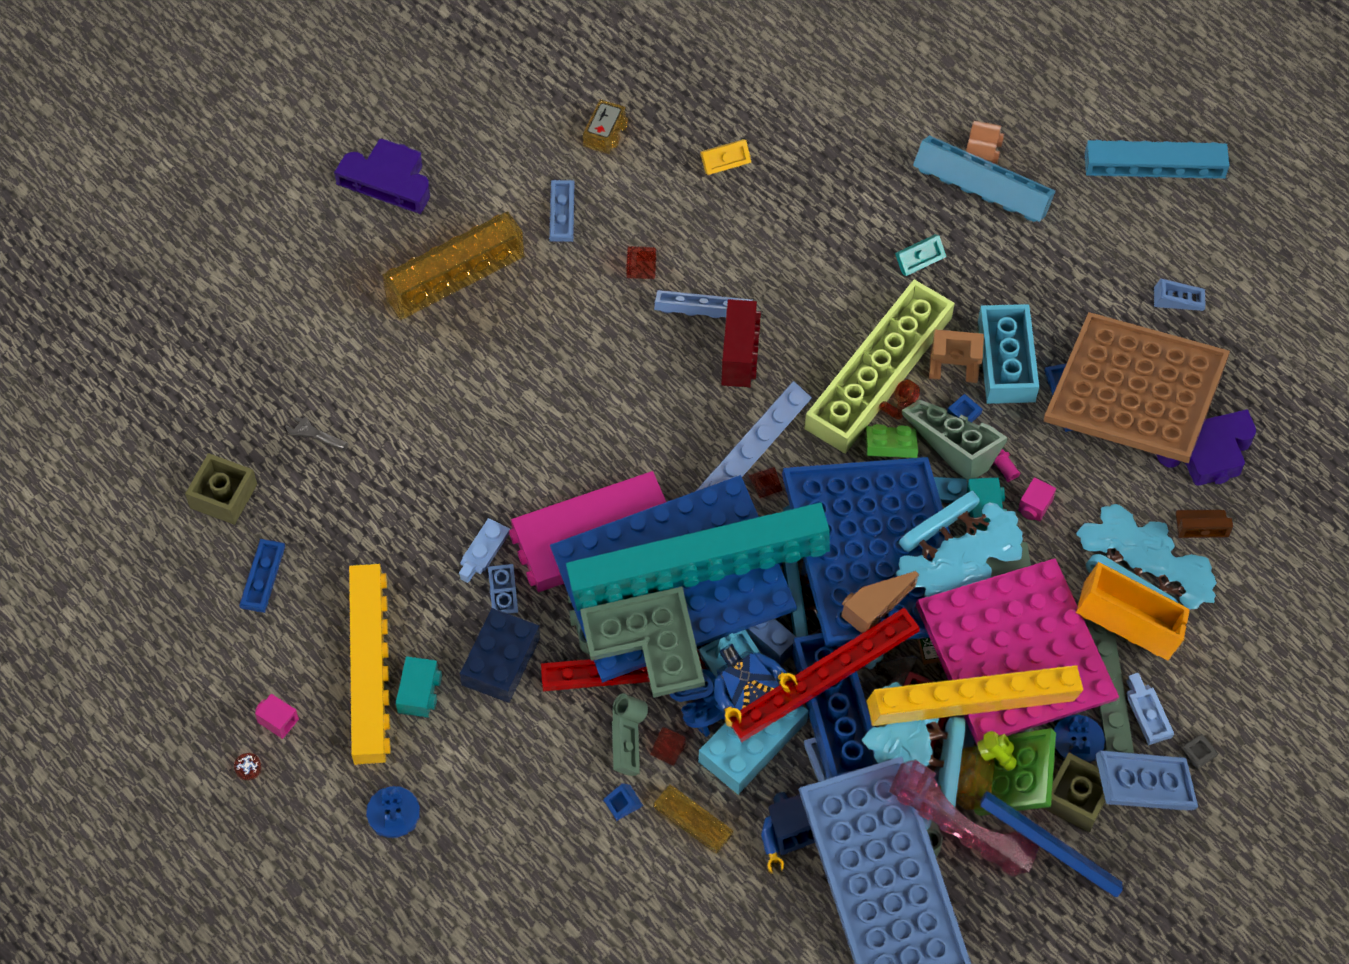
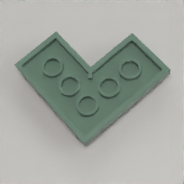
[580,587,705,698]

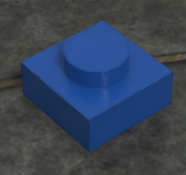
[947,394,983,422]

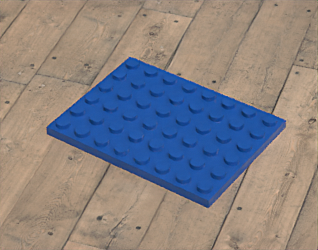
[782,457,950,647]
[550,475,797,683]

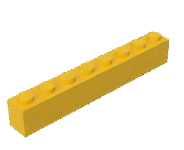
[349,564,391,765]
[867,665,1083,726]

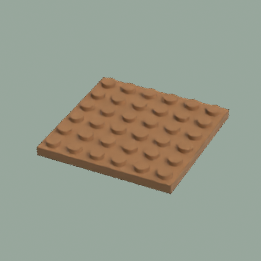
[1044,312,1230,463]

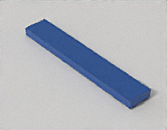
[980,791,1123,897]

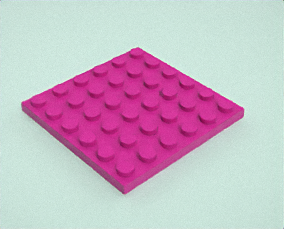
[915,558,1119,746]

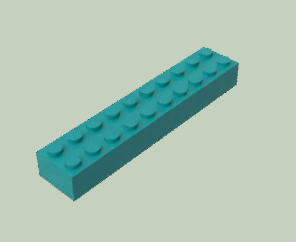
[566,502,830,611]

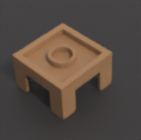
[929,329,984,383]

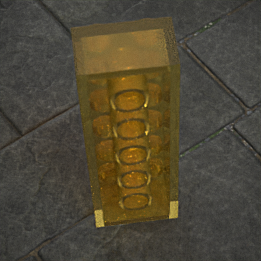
[382,211,524,321]

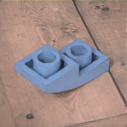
[488,564,518,614]

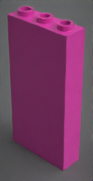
[509,471,666,593]

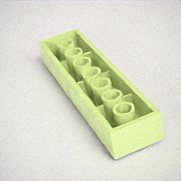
[804,280,955,454]

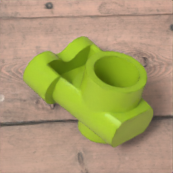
[978,731,1017,770]

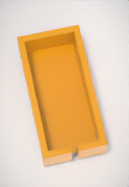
[1076,562,1190,660]

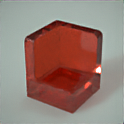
[626,246,656,279]

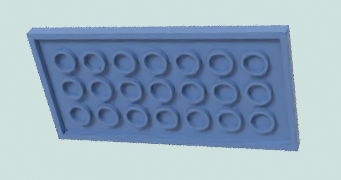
[798,756,971,964]

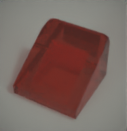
[749,467,782,498]
[650,727,686,766]

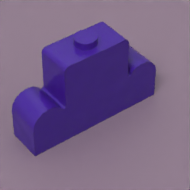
[334,139,430,214]
[1156,409,1256,486]

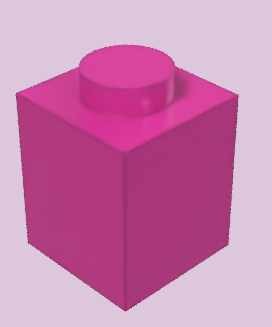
[1018,477,1057,522]
[255,693,299,739]

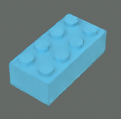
[978,304,1039,404]
[698,705,809,794]

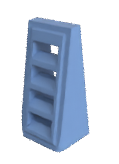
[1154,279,1205,311]

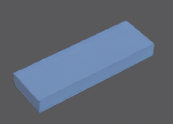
[550,180,574,241]

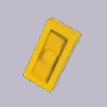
[700,139,752,175]

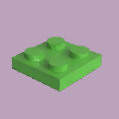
[866,424,918,458]

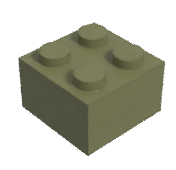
[185,453,257,525]
[1043,753,1106,833]

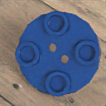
[681,692,725,737]
[1054,714,1105,763]
[366,786,420,838]

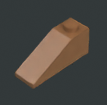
[841,571,919,633]

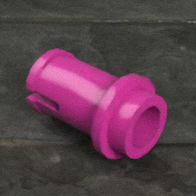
[993,449,1020,482]

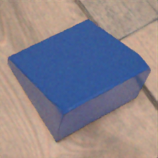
[603,783,644,821]

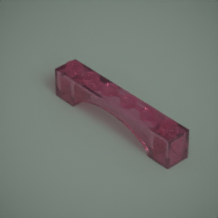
[889,759,1040,876]

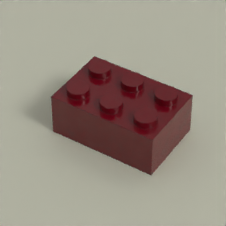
[721,299,761,388]

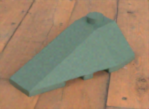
[902,400,1007,481]

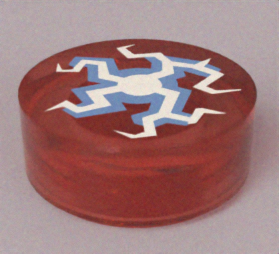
[234,753,262,781]

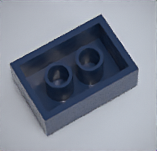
[460,608,540,703]

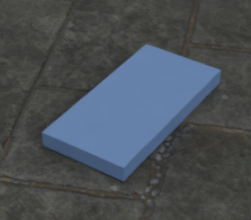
[1095,751,1198,810]

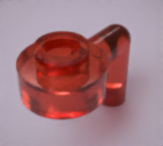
[879,379,920,420]

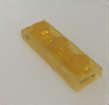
[653,784,733,854]

